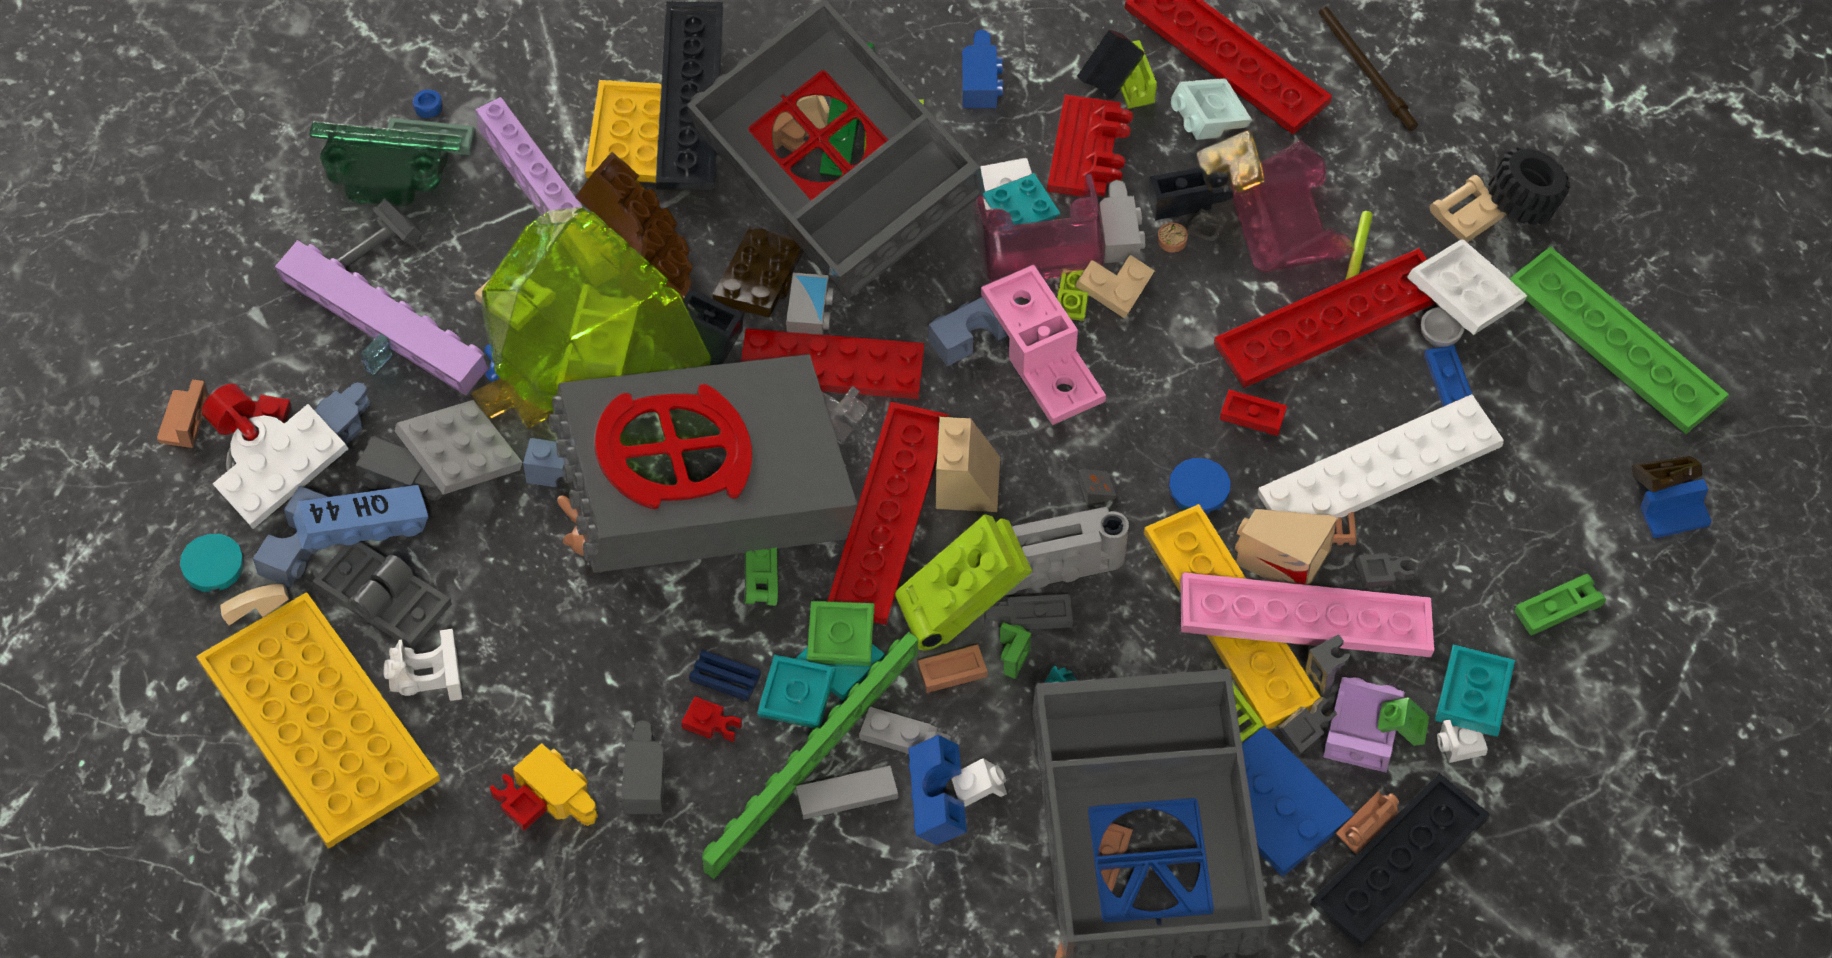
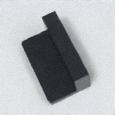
[1077,30,1145,98]

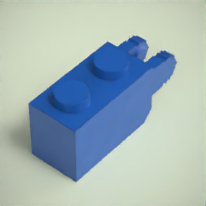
[962,30,1003,108]

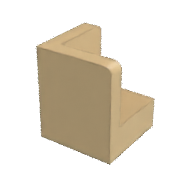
[796,95,830,136]

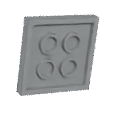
[395,400,522,495]

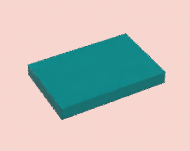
[1435,644,1515,737]

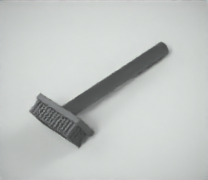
[337,198,422,268]

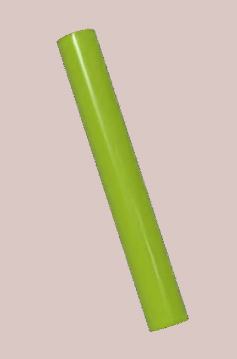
[1345,211,1373,280]

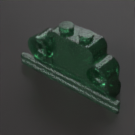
[310,121,462,206]

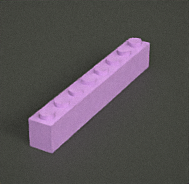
[275,240,488,396]

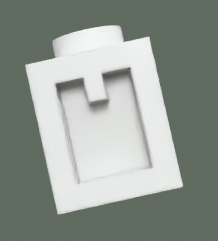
[1437,720,1488,763]

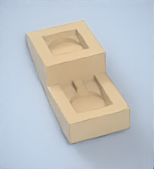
[220,584,289,626]

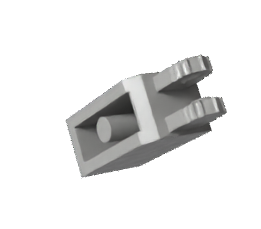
[1098,179,1145,263]

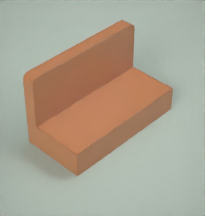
[157,379,208,448]

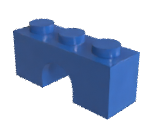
[908,735,967,845]

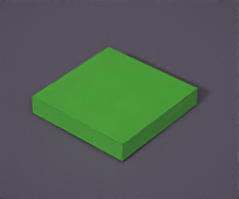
[807,601,875,666]

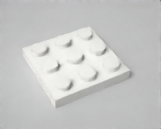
[1407,239,1527,335]

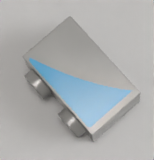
[786,273,834,335]

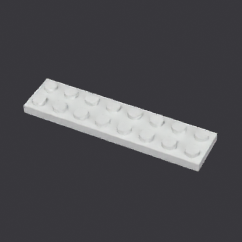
[1258,394,1504,520]

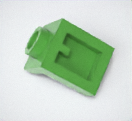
[1000,622,1031,679]
[1377,697,1429,746]

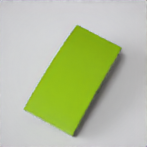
[1057,267,1089,321]

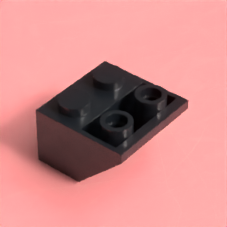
[662,289,743,367]

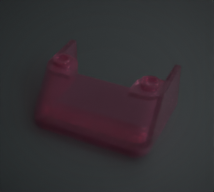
[975,174,1104,282]

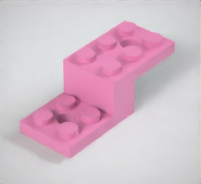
[981,265,1106,425]

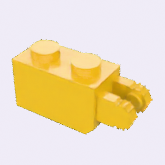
[513,743,598,826]

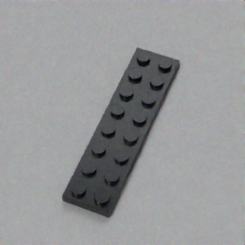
[656,1,723,190]

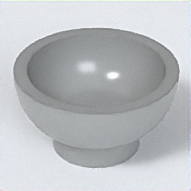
[1421,307,1464,348]

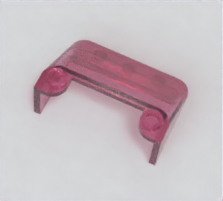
[1231,140,1354,272]

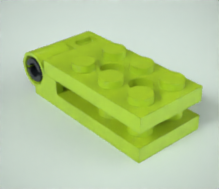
[895,514,1033,651]

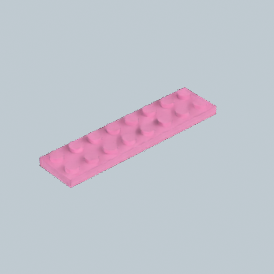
[1181,573,1434,657]

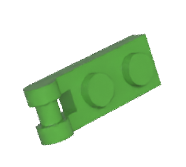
[744,547,778,606]
[1514,574,1606,636]

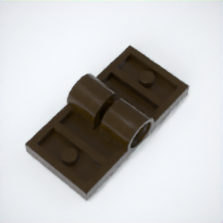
[712,227,804,318]

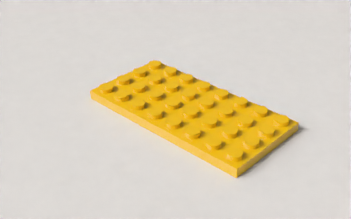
[196,592,440,849]

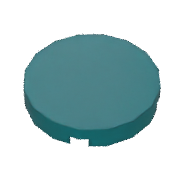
[180,534,244,592]

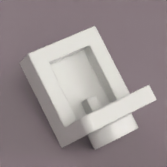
[952,758,1007,807]

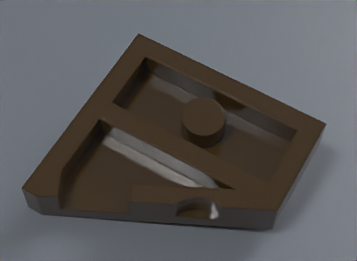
[1632,456,1702,492]

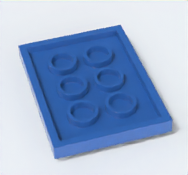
[1242,726,1355,877]

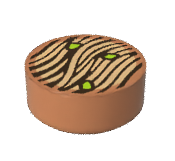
[1158,223,1188,252]

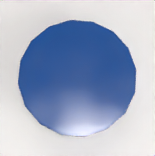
[1169,458,1231,514]

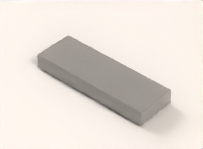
[796,766,898,820]

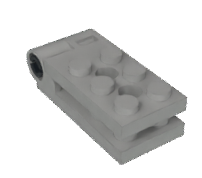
[1006,507,1129,595]

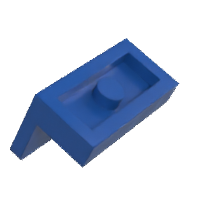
[1640,479,1712,538]

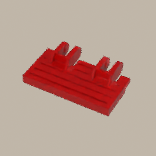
[1047,95,1133,198]

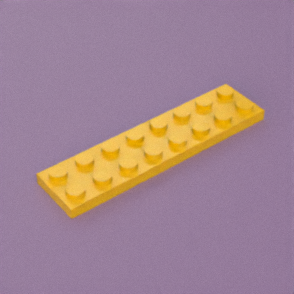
[1144,504,1320,729]

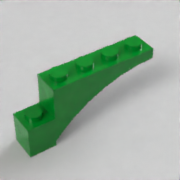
[819,43,876,178]

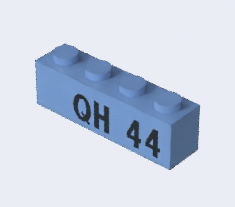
[293,485,428,550]

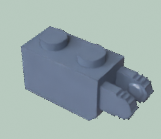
[314,382,370,445]

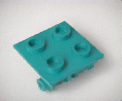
[982,173,1060,239]

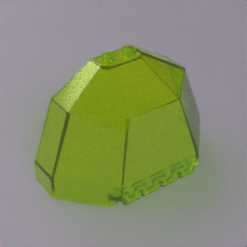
[482,207,711,412]

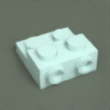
[1171,78,1252,140]

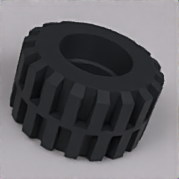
[1488,147,1570,225]

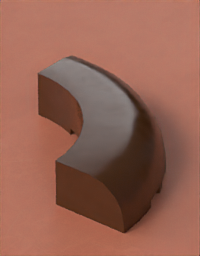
[575,152,693,311]

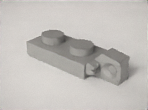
[859,707,951,754]

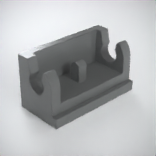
[1305,635,1350,699]

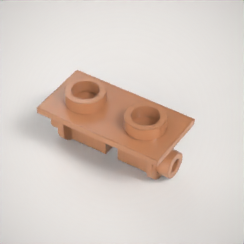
[1335,791,1399,855]

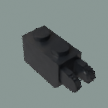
[1147,167,1234,221]

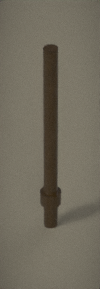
[1319,6,1418,131]

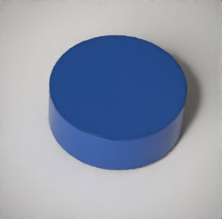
[413,89,443,118]

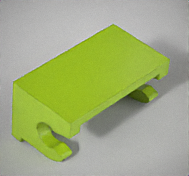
[1120,40,1157,109]

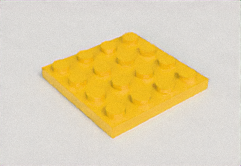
[585,80,661,183]

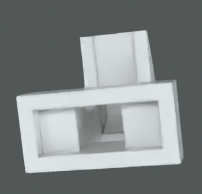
[384,629,463,701]

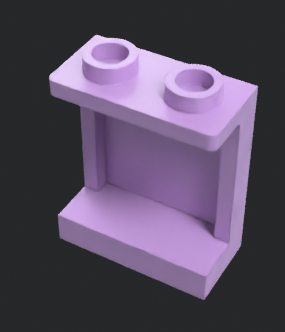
[1323,677,1405,772]

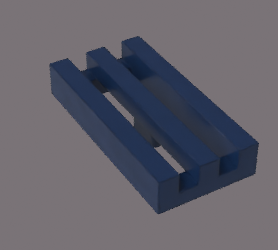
[689,650,761,702]

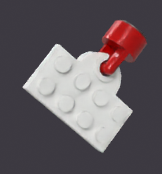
[202,383,348,529]

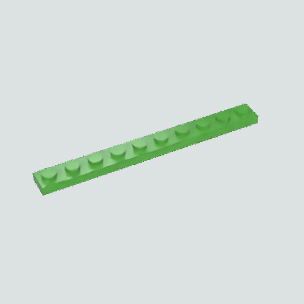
[702,632,918,879]

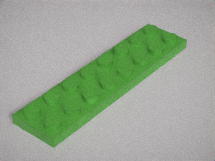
[1509,247,1729,434]

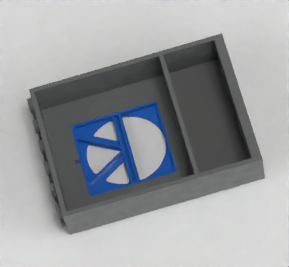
[1032,669,1270,958]

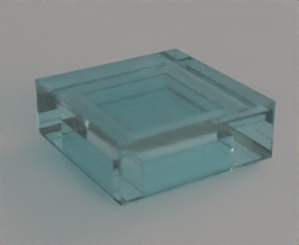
[361,333,392,375]

